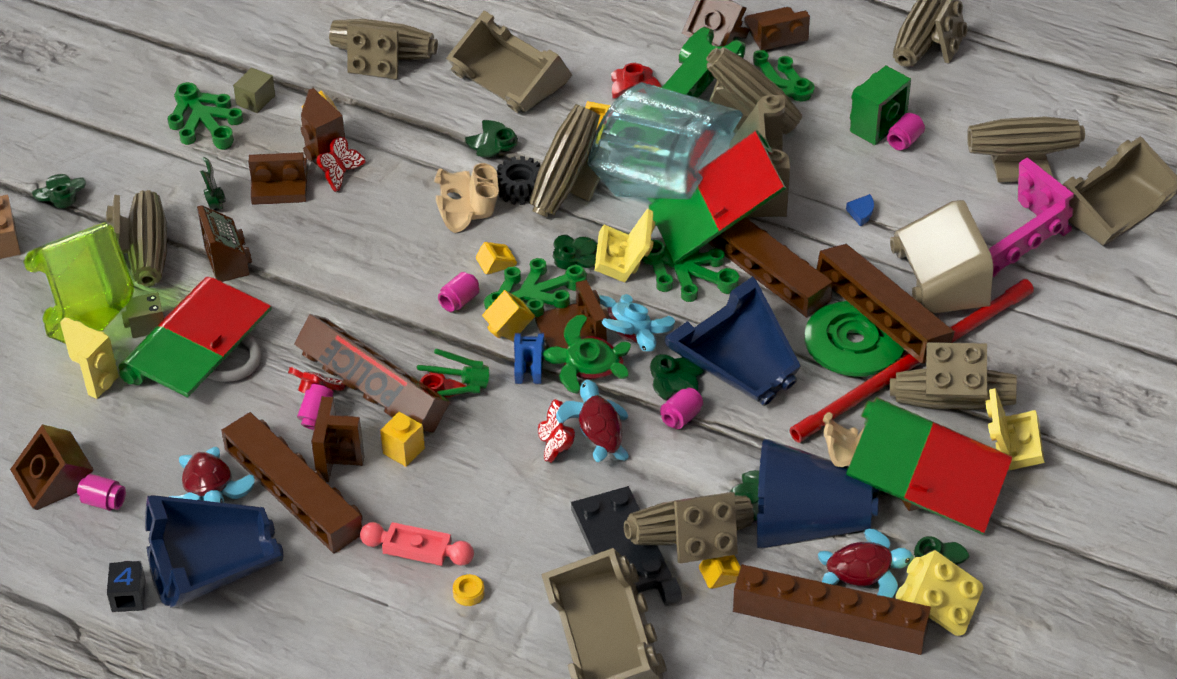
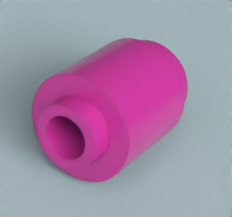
[887,113,925,150]
[438,272,479,312]
[297,384,334,430]
[660,388,703,429]
[77,474,126,511]

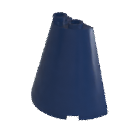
[665,276,801,406]
[757,439,879,548]
[145,495,284,608]

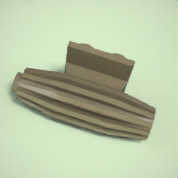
[893,0,968,67]
[329,19,438,79]
[706,47,802,135]
[529,104,613,218]
[967,116,1085,182]
[102,190,167,286]
[890,343,1017,410]
[624,492,754,564]

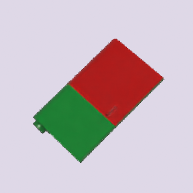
[649,130,786,264]
[118,277,272,398]
[845,397,1012,535]

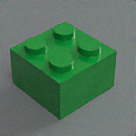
[849,65,911,145]

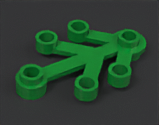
[753,50,815,102]
[167,82,243,150]
[642,240,739,302]
[484,258,587,317]

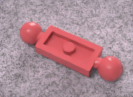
[360,522,474,566]

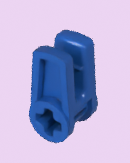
[514,333,545,384]

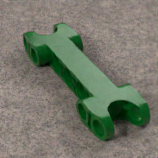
[609,27,746,161]

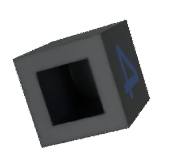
[107,561,146,612]

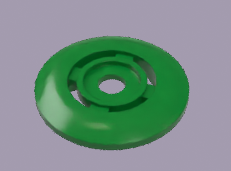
[804,301,905,376]

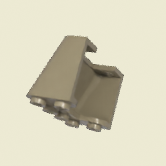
[1063,136,1177,246]
[541,548,667,679]

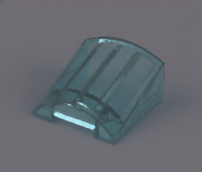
[587,82,743,199]

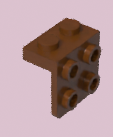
[744,7,810,50]
[535,280,610,349]

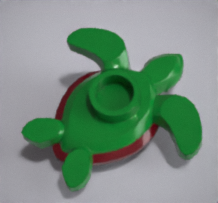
[543,315,631,393]

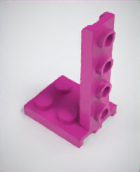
[989,158,1074,277]

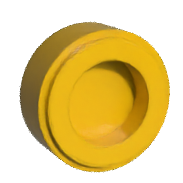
[453,574,485,606]

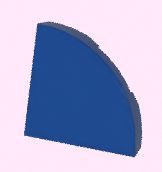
[846,194,874,226]

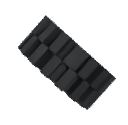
[496,156,540,205]

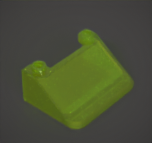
[23,222,134,344]

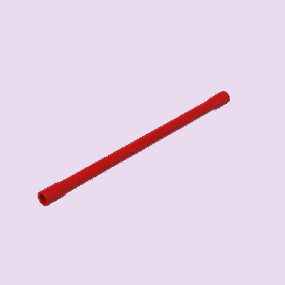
[789,279,1034,443]

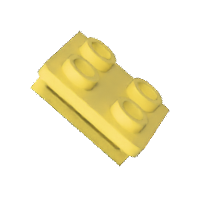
[595,209,655,283]
[60,317,119,399]
[986,388,1045,470]
[896,550,983,636]

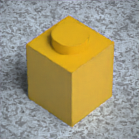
[482,290,535,341]
[380,412,425,467]

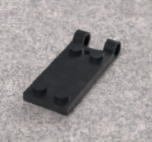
[571,486,682,606]

